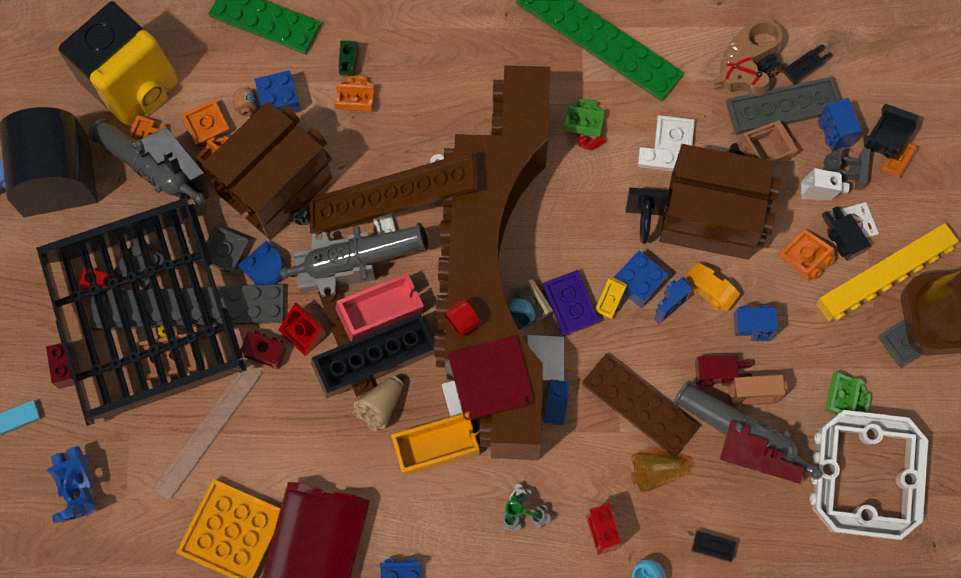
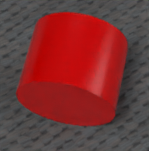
[443,299,481,337]

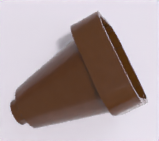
[901,271,961,356]

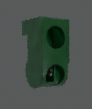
[338,40,359,76]

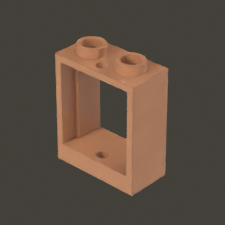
[737,120,798,166]
[728,375,787,406]

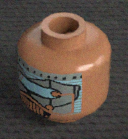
[233,87,258,116]

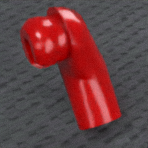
[577,135,605,151]

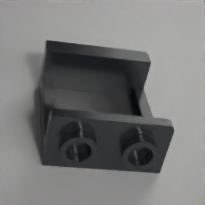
[863,104,920,160]

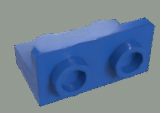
[380,558,422,578]

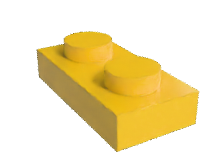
[595,276,628,319]

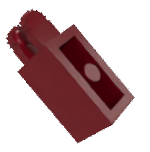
[695,355,753,387]

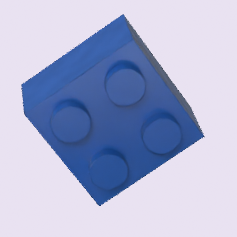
[254,70,301,113]
[818,98,862,152]
[614,250,668,308]

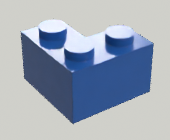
[734,305,778,341]

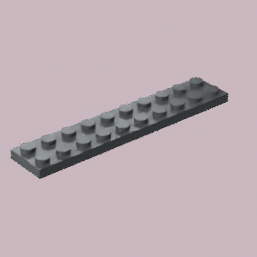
[90,284,284,331]

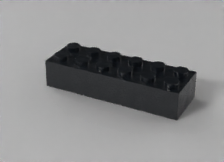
[311,314,434,399]

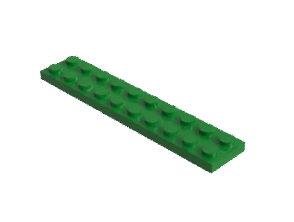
[516,0,684,102]

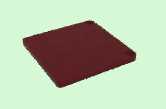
[448,336,534,420]

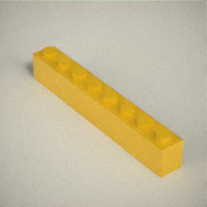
[816,223,959,322]

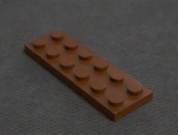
[582,353,699,458]

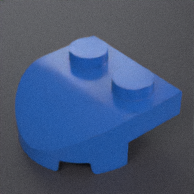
[238,241,286,285]

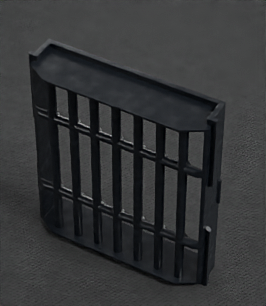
[36,198,247,426]

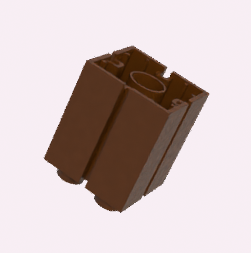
[202,101,332,240]
[659,143,781,260]

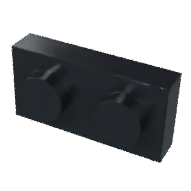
[691,531,736,563]

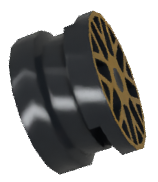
[757,53,784,79]

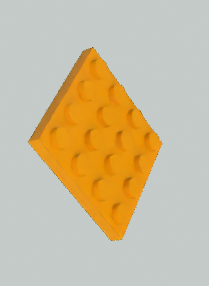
[176,479,280,578]

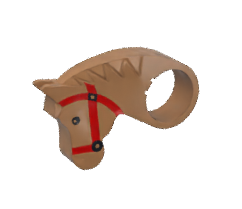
[714,20,782,96]

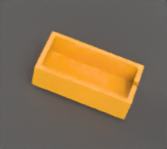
[391,412,480,477]

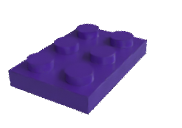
[542,270,600,337]

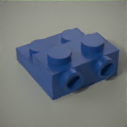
[654,277,692,324]

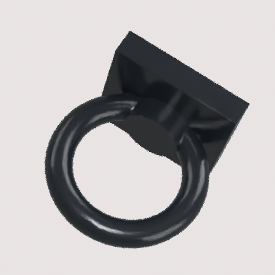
[625,187,668,244]

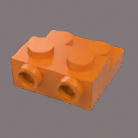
[779,229,835,282]

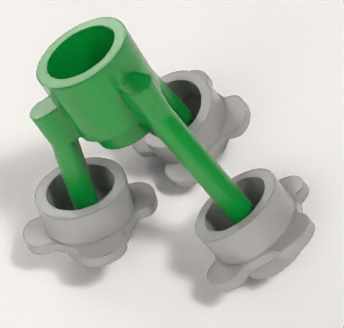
[501,484,552,532]

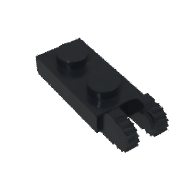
[783,44,833,85]

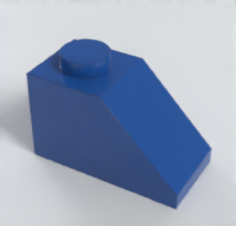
[544,379,570,425]

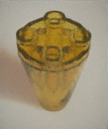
[631,452,689,492]

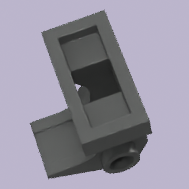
[823,147,871,190]

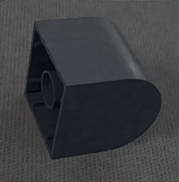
[0,107,98,218]

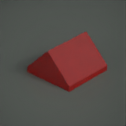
[278,302,326,356]

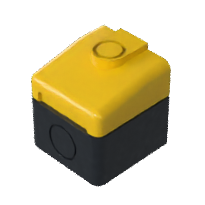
[58,1,178,126]

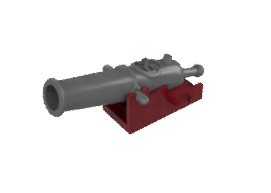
[674,380,823,485]

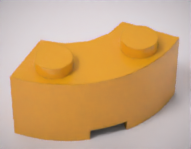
[684,262,740,312]

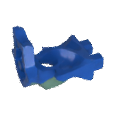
[47,446,97,523]

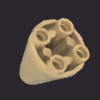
[353,376,404,431]

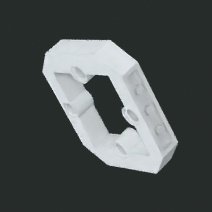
[810,410,928,540]

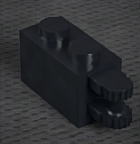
[822,206,871,261]

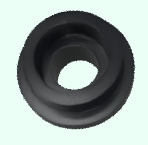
[291,209,310,226]

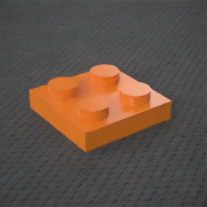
[181,99,231,147]

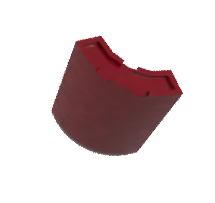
[262,482,370,578]

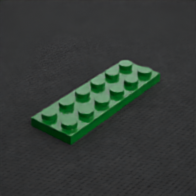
[208,0,321,55]

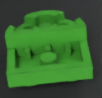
[564,99,604,137]
[825,372,871,414]

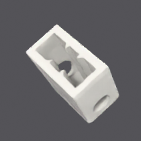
[801,168,849,200]

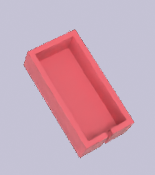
[336,273,424,341]

